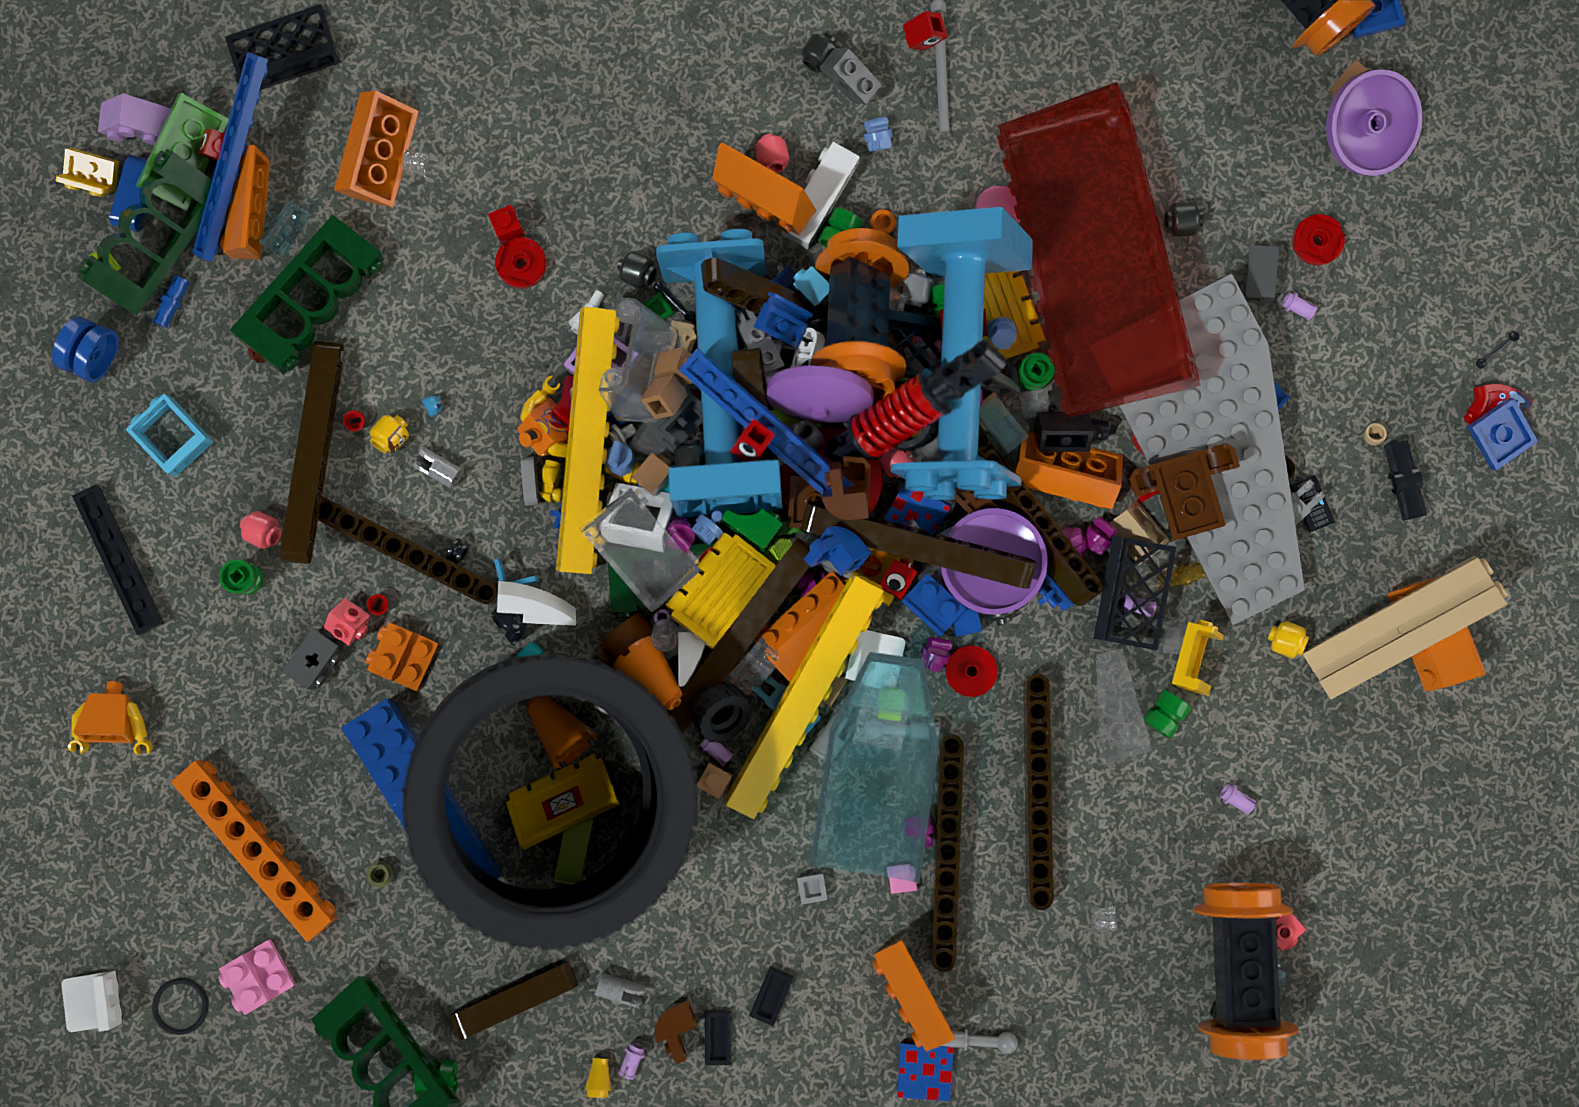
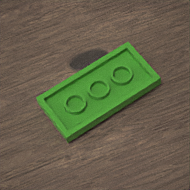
[135,93,229,211]

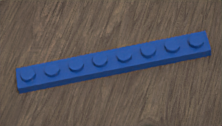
[192,52,268,261]
[679,348,855,494]

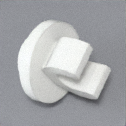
[609,424,637,446]

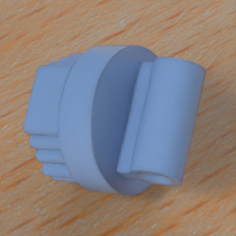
[864,116,893,151]
[988,317,1017,349]
[605,441,636,477]
[692,511,723,546]

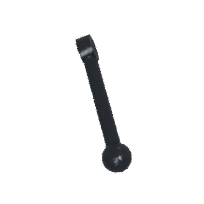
[653,282,694,322]
[1476,331,1520,368]

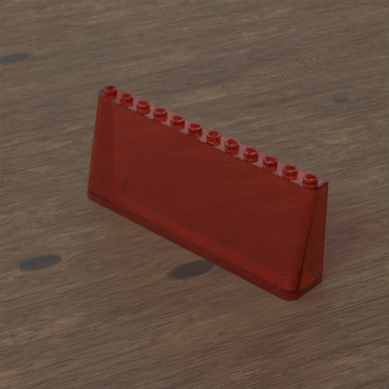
[997,82,1200,417]

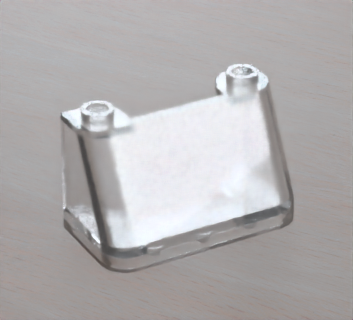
[599,298,682,422]
[579,488,701,613]

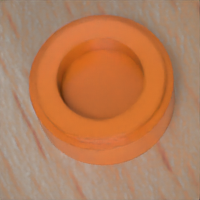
[870,209,896,235]

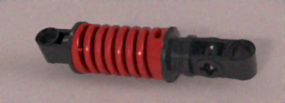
[823,340,1006,470]

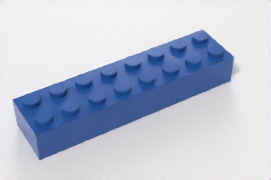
[341,699,504,879]

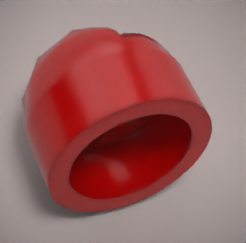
[343,410,366,431]
[367,594,388,615]

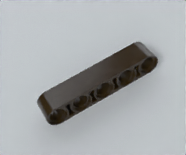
[701,258,806,315]
[732,348,778,462]
[449,960,579,1040]

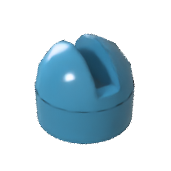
[421,396,443,418]

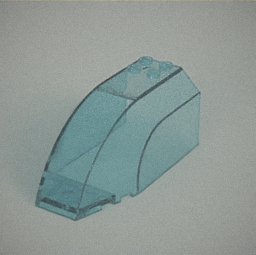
[807,652,939,883]

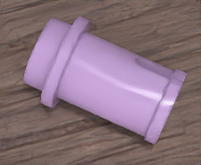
[1282,292,1317,321]
[1121,593,1157,618]
[654,609,674,629]
[699,739,733,767]
[1220,784,1256,815]
[618,1042,645,1079]

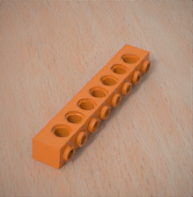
[171,760,338,942]

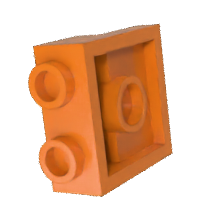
[366,622,440,691]

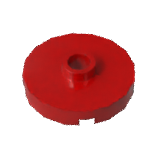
[1292,214,1345,266]
[495,237,547,289]
[945,645,997,697]

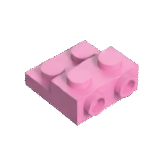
[218,939,296,1015]

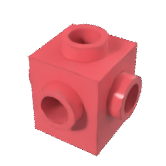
[324,598,370,646]
[1276,914,1306,951]

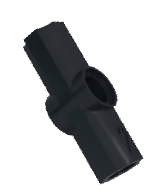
[1384,440,1427,521]

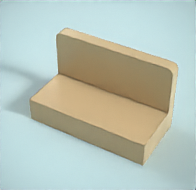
[1109,501,1170,565]

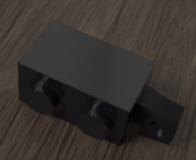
[1034,412,1110,452]

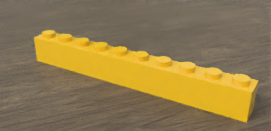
[556,306,619,574]
[725,571,884,819]

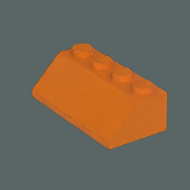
[334,90,419,208]
[712,142,817,236]
[221,145,270,260]
[1013,430,1123,509]
[754,571,873,682]
[1387,576,1486,692]
[871,938,955,1052]

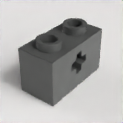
[819,48,882,104]
[282,628,344,690]

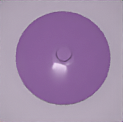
[1326,70,1422,176]
[766,366,874,423]
[941,508,1047,614]

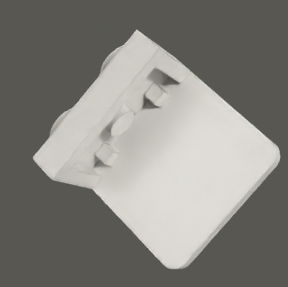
[842,630,905,687]
[61,971,122,1032]

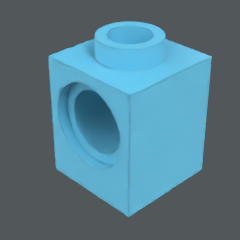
[791,266,829,310]

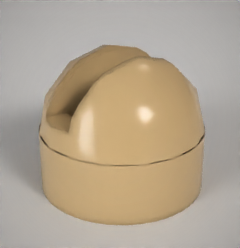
[1364,423,1387,446]

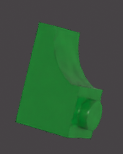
[721,508,783,554]

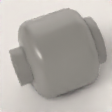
[897,268,933,308]

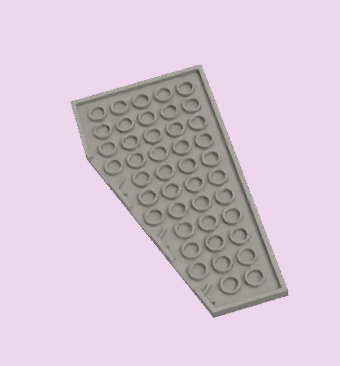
[1089,274,1305,625]

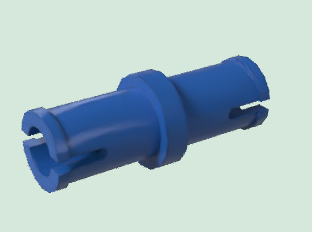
[152,275,191,329]

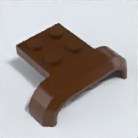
[1129,443,1240,541]
[788,455,871,528]

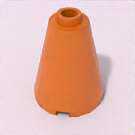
[613,636,683,710]
[527,695,596,768]

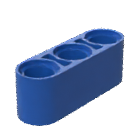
[110,155,148,232]

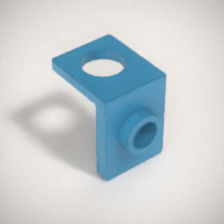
[494,558,539,586]

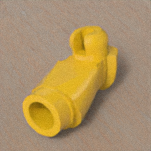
[539,460,563,503]

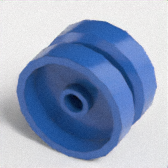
[52,316,119,383]

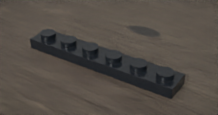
[72,484,164,636]

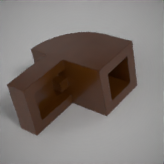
[822,461,869,520]
[594,612,656,668]
[655,998,698,1065]

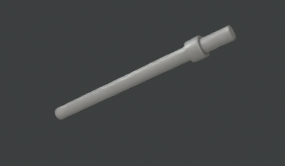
[931,0,950,134]

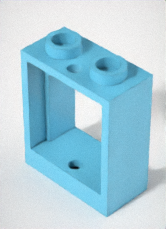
[126,394,214,477]

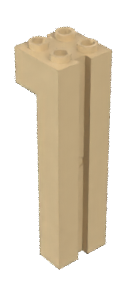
[1303,555,1508,700]

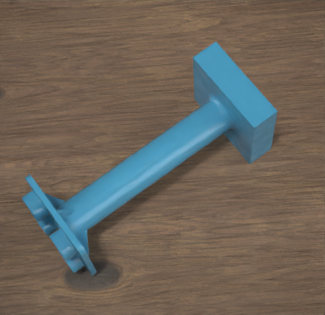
[891,207,1033,500]
[656,229,783,519]

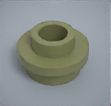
[367,861,394,888]

